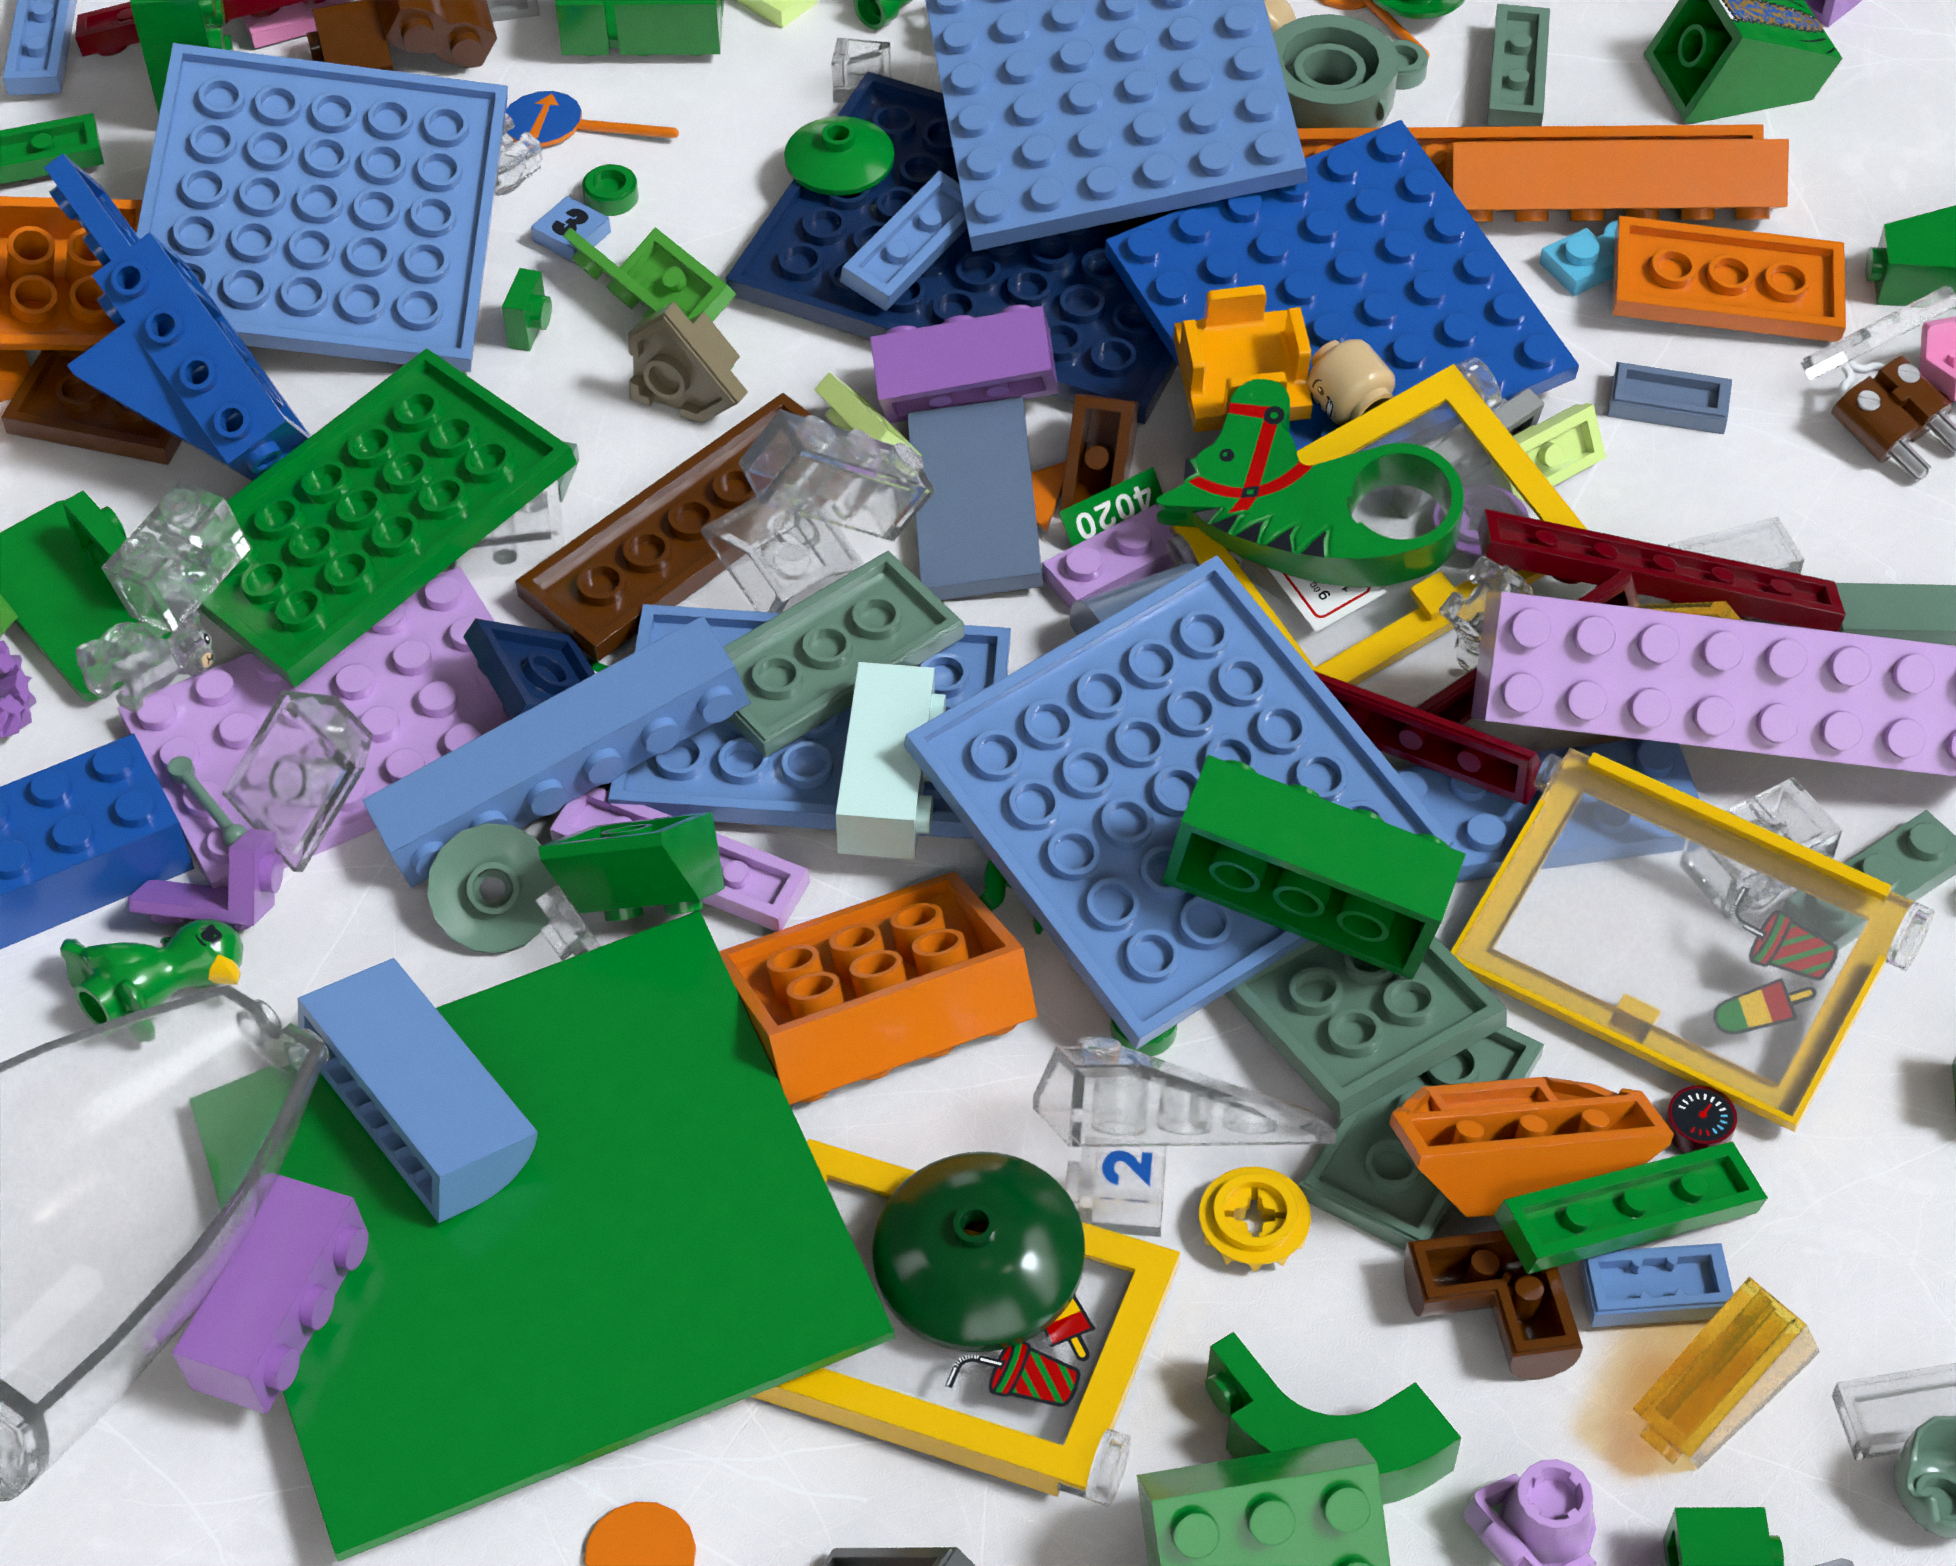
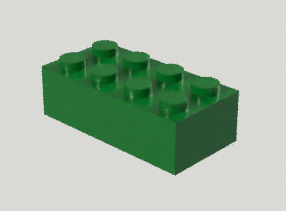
[1162,755,1466,980]

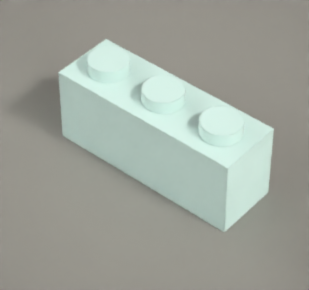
[836,662,946,859]

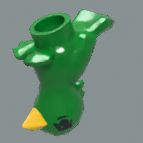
[60,919,244,1038]

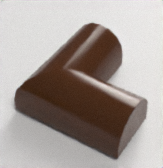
[1404,1230,1583,1380]

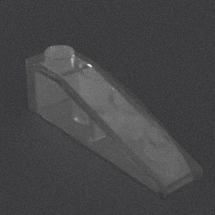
[1032,1037,1337,1147]

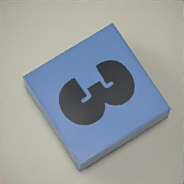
[531,196,611,263]

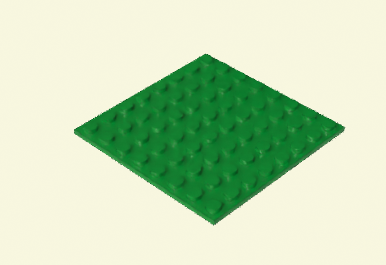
[189,910,895,1562]

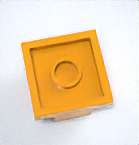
[1173,285,1313,433]

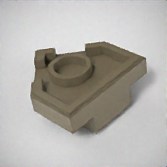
[628,302,748,423]

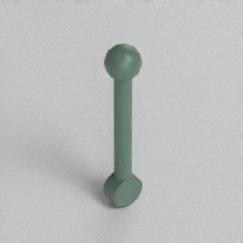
[167,756,247,847]

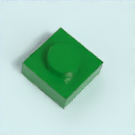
[502,268,552,352]

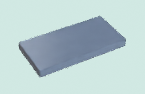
[907,397,1044,600]

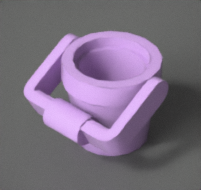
[1463,1459,1597,1566]

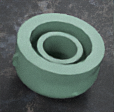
[1273,14,1399,128]

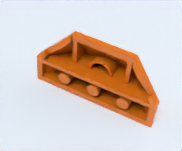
[1389,1077,1674,1217]

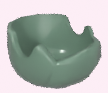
[1894,1416,1956,1539]

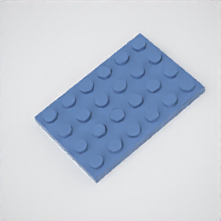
[608,604,1011,839]

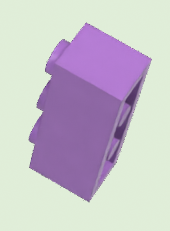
[870,305,1059,423]
[172,1175,369,1414]

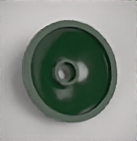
[872,1151,1085,1352]

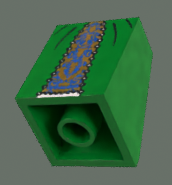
[1643,0,1843,124]

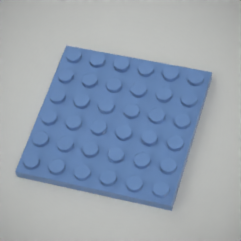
[925,0,1308,251]
[136,43,508,372]
[904,555,1454,1050]

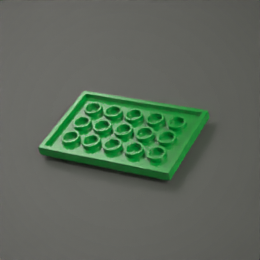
[153,348,578,688]

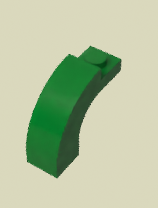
[1205,1331,1462,1505]

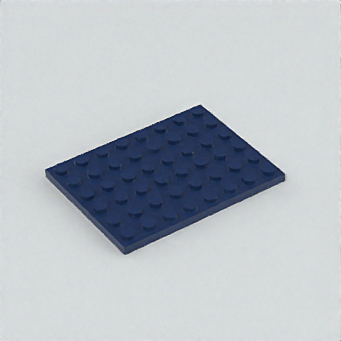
[725,71,1182,425]

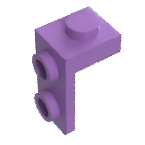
[128,829,284,931]

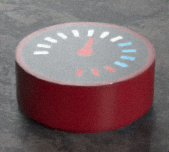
[1665,1085,1737,1153]

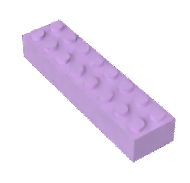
[1471,591,1956,777]

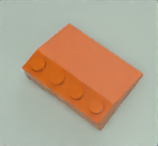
[0,196,143,351]
[719,871,1038,1105]

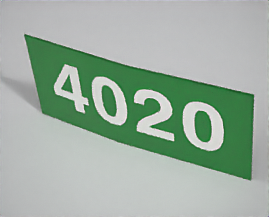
[1059,467,1163,547]

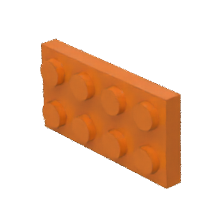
[1612,216,1846,343]

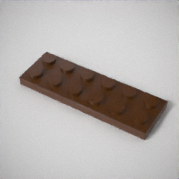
[515,393,864,662]

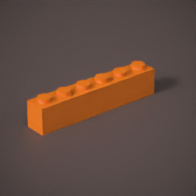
[1445,139,1789,223]

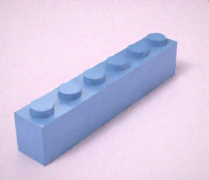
[362,616,751,888]

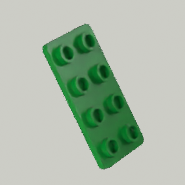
[0,490,189,702]

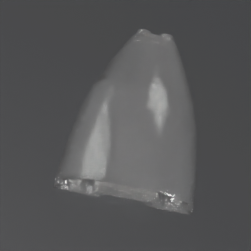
[0,985,330,1502]

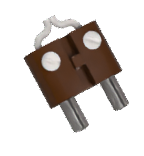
[1831,356,1956,481]

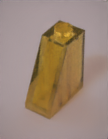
[1633,1277,1820,1469]

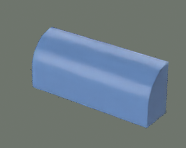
[297,958,538,1223]

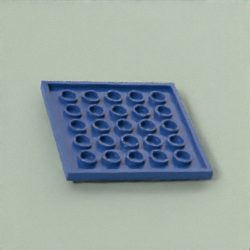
[1105,120,1579,453]

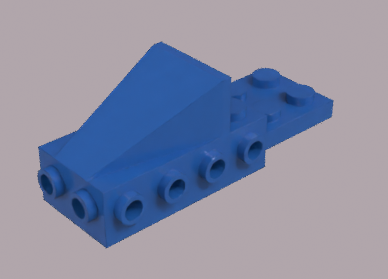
[44,153,311,481]

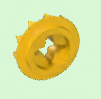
[1198,1166,1311,1273]

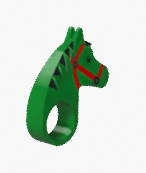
[1156,379,1464,588]

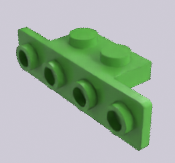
[563,227,737,370]

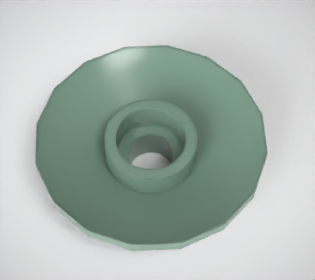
[427,823,558,953]

